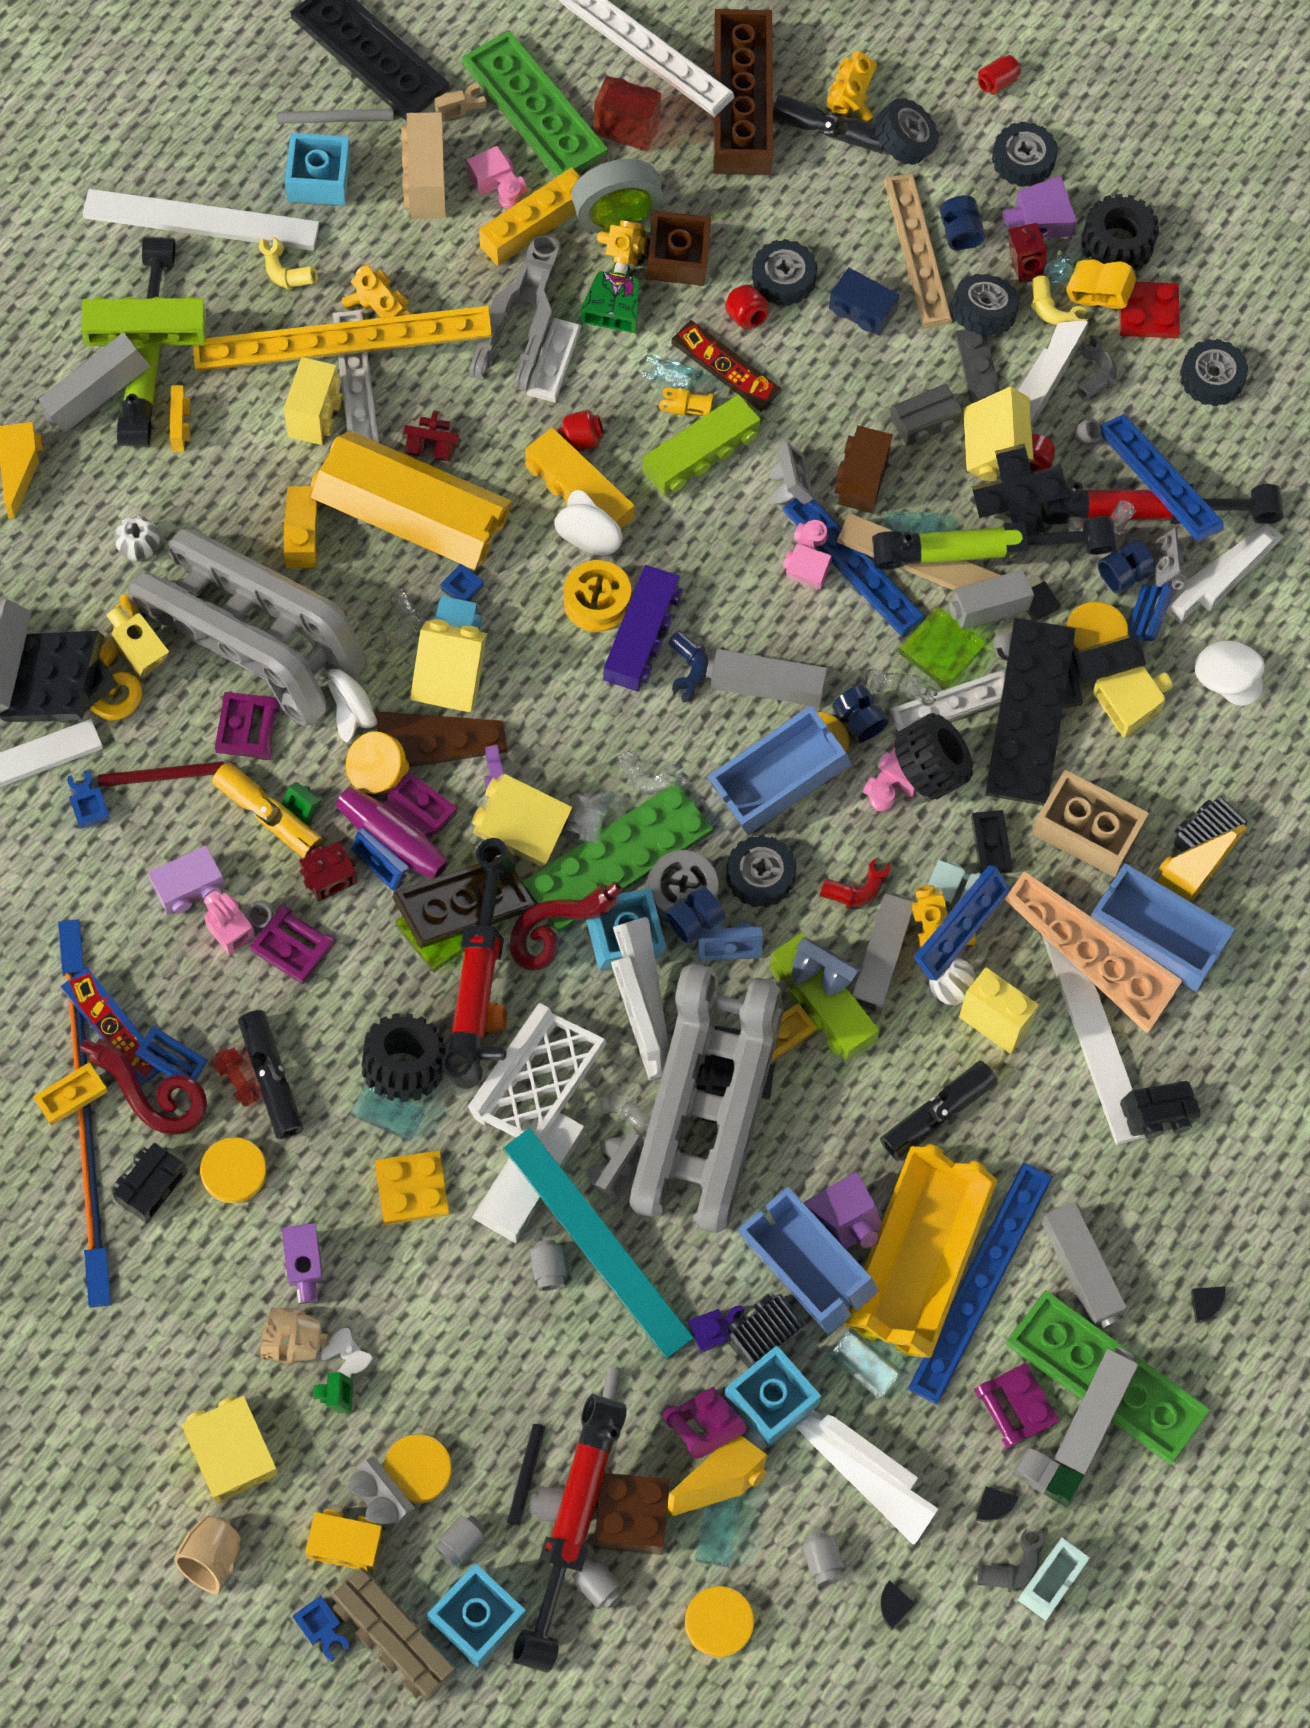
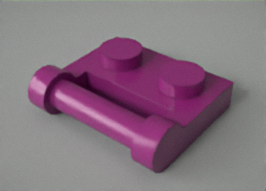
[215,692,280,760]
[250,905,336,985]
[974,1363,1059,1449]
[662,1387,747,1458]

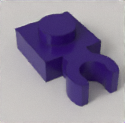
[688,1305,744,1353]

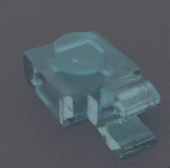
[642,355,699,389]

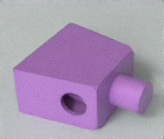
[1003,176,1077,238]
[803,1172,882,1249]
[282,1223,323,1304]

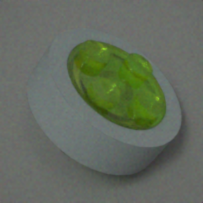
[571,154,663,233]

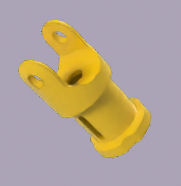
[659,387,714,416]

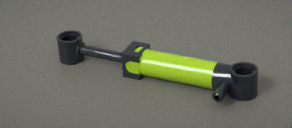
[117,236,176,447]
[872,516,1117,570]

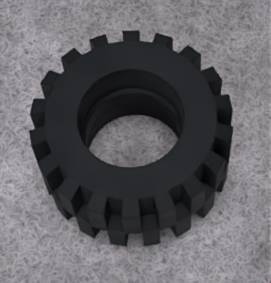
[1081,194,1159,272]
[894,713,973,800]
[361,1013,446,1102]

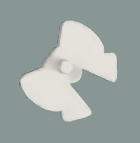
[322,1328,373,1378]

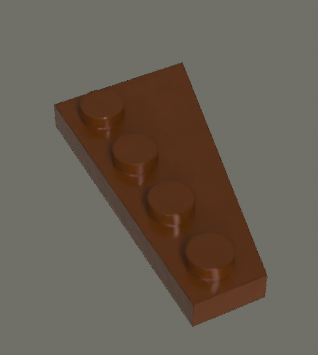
[375,711,508,767]

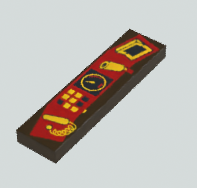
[671,320,781,412]

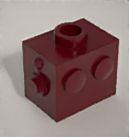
[1008,222,1047,282]
[299,841,358,902]

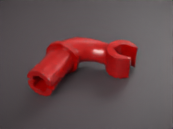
[820,858,890,909]

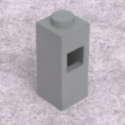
[949,570,1034,630]

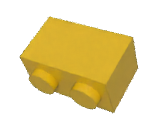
[305,1509,383,1572]

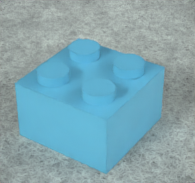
[285,133,351,206]
[586,888,666,971]
[724,1345,821,1448]
[427,1563,526,1669]

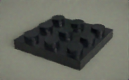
[0,630,105,722]

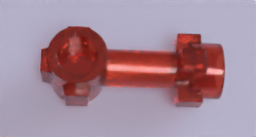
[211,1047,260,1107]

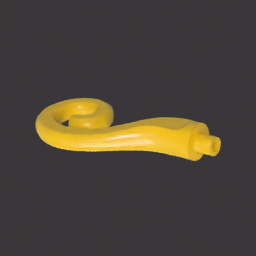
[89,594,143,721]

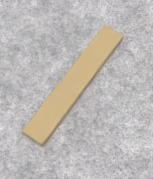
[884,173,952,329]
[837,513,1001,590]

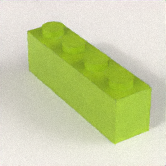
[81,296,206,346]
[642,394,760,495]
[769,932,880,1061]

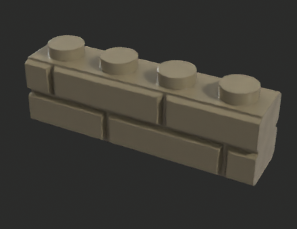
[331,1567,457,1702]

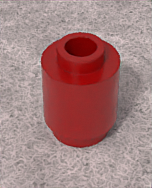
[977,55,1021,95]

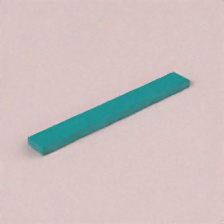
[503,1128,693,1359]

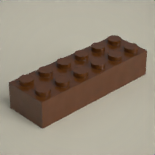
[713,9,773,175]

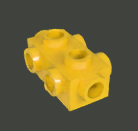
[827,51,877,122]
[597,220,649,265]
[342,264,413,318]
[911,885,976,947]

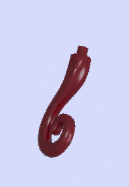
[509,881,623,971]
[80,1038,207,1135]

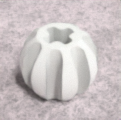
[114,515,160,561]
[929,957,977,1005]

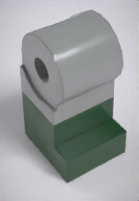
[1014,1448,1085,1507]

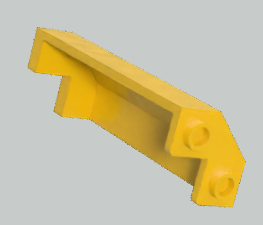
[311,430,513,570]
[842,1144,998,1358]

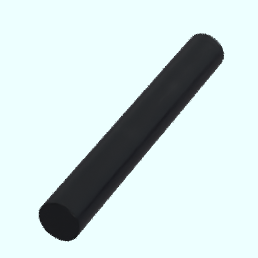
[507,1424,546,1526]

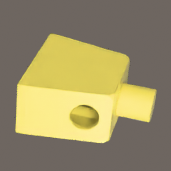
[106,605,169,679]
[1093,666,1173,738]

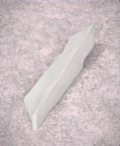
[1018,321,1088,428]
[1156,524,1284,624]
[611,917,669,1081]
[796,1410,938,1545]

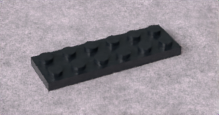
[290,0,450,121]
[985,618,1076,806]

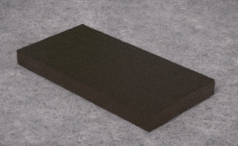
[392,856,534,949]

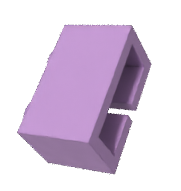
[148,845,225,915]

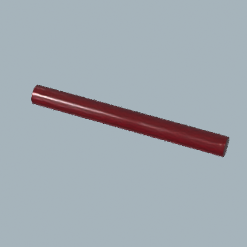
[98,761,224,787]

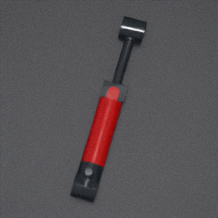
[1041,481,1283,524]
[442,838,516,1089]
[512,1394,627,1673]

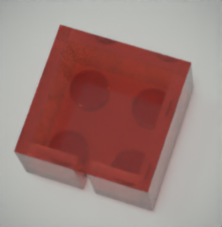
[594,75,661,152]

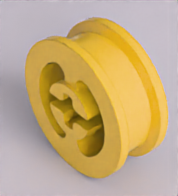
[564,560,631,632]

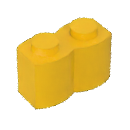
[1066,259,1137,309]

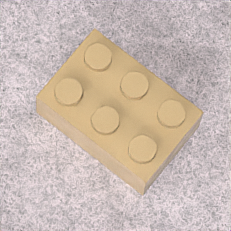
[401,112,446,219]
[1032,770,1149,878]

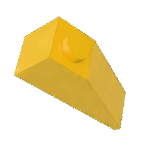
[0,422,44,519]
[284,486,318,568]
[1156,824,1248,902]
[667,1435,767,1516]

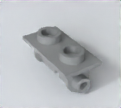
[1153,528,1187,590]

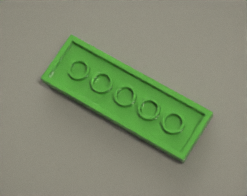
[462,30,608,177]
[522,782,713,934]
[1006,1290,1210,1465]

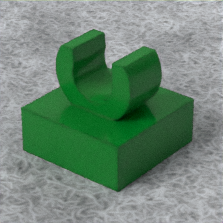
[282,782,322,824]
[313,1372,353,1413]

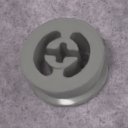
[645,850,719,922]

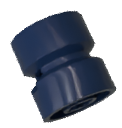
[940,195,985,251]
[1098,539,1156,594]
[832,684,889,744]
[665,885,726,945]

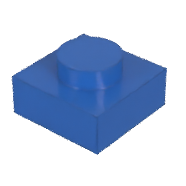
[440,564,484,602]

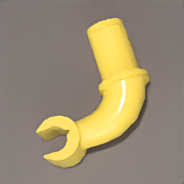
[259,237,318,291]
[1031,276,1088,325]

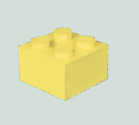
[284,357,343,445]

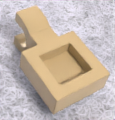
[435,83,486,122]

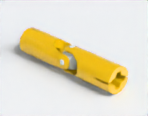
[212,762,324,858]

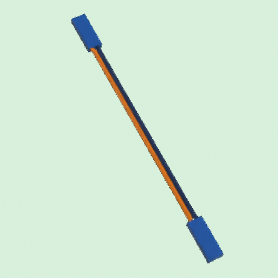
[58,919,111,1308]

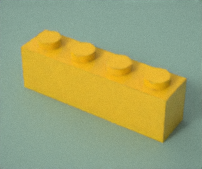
[479,167,580,266]
[525,427,635,529]

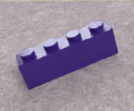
[603,565,683,692]

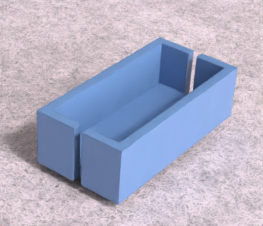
[707,705,851,836]
[1091,863,1235,992]
[737,1187,879,1335]

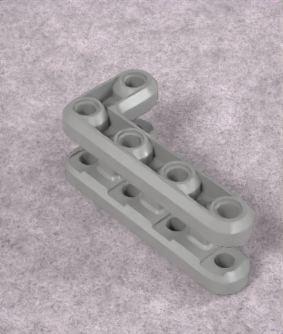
[129,529,366,726]
[630,962,783,1233]

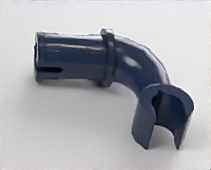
[669,630,709,703]

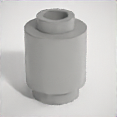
[562,793,601,842]
[530,1240,567,1291]
[530,1486,565,1522]
[435,1515,485,1567]
[802,1532,845,1586]
[572,1557,622,1609]

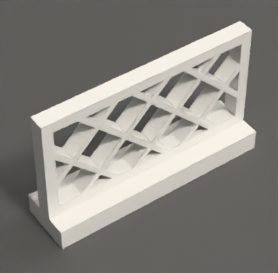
[468,1003,607,1142]

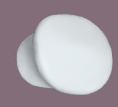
[554,490,623,556]
[1195,641,1265,706]
[327,668,378,742]

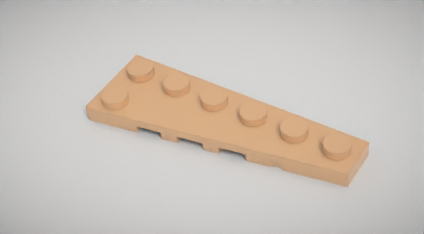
[1005,871,1183,1033]

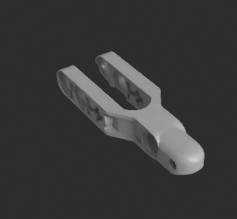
[469,235,560,392]

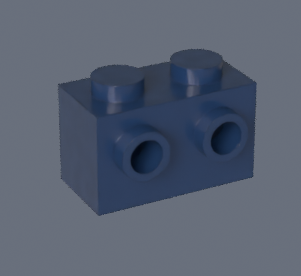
[829,267,900,336]

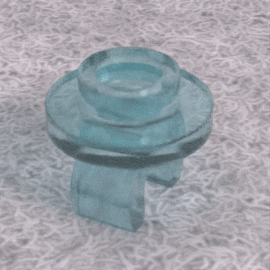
[1044,250,1074,283]

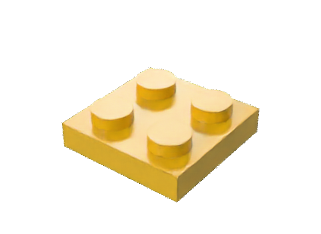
[375,1150,449,1225]

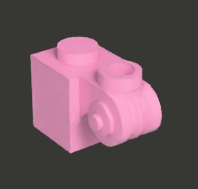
[466,146,528,209]
[783,520,832,590]
[863,748,917,812]
[204,890,255,955]

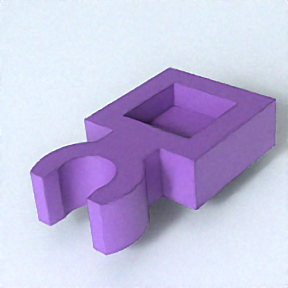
[484,745,504,790]

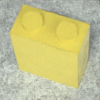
[963,386,1033,481]
[410,619,487,713]
[472,774,572,866]
[959,967,1039,1054]
[181,1396,278,1504]

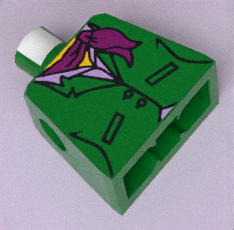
[581,263,639,334]

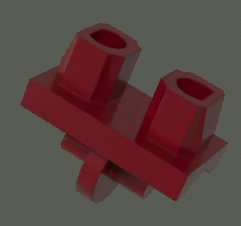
[403,410,461,462]

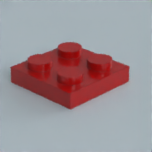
[1119,281,1180,339]

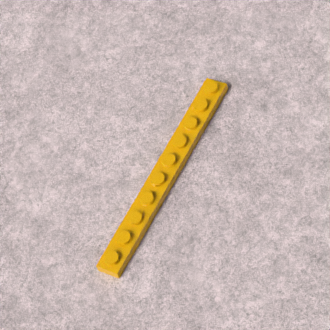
[193,306,493,371]

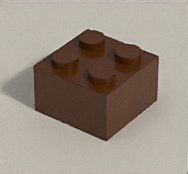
[645,210,711,286]
[834,425,893,514]
[594,1473,670,1555]

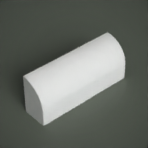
[471,1113,584,1243]

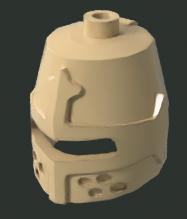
[260,1307,328,1364]
[174,1516,241,1595]

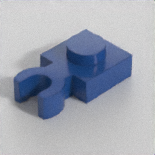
[67,770,110,829]
[292,1595,350,1662]

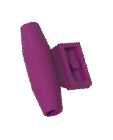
[336,772,457,879]

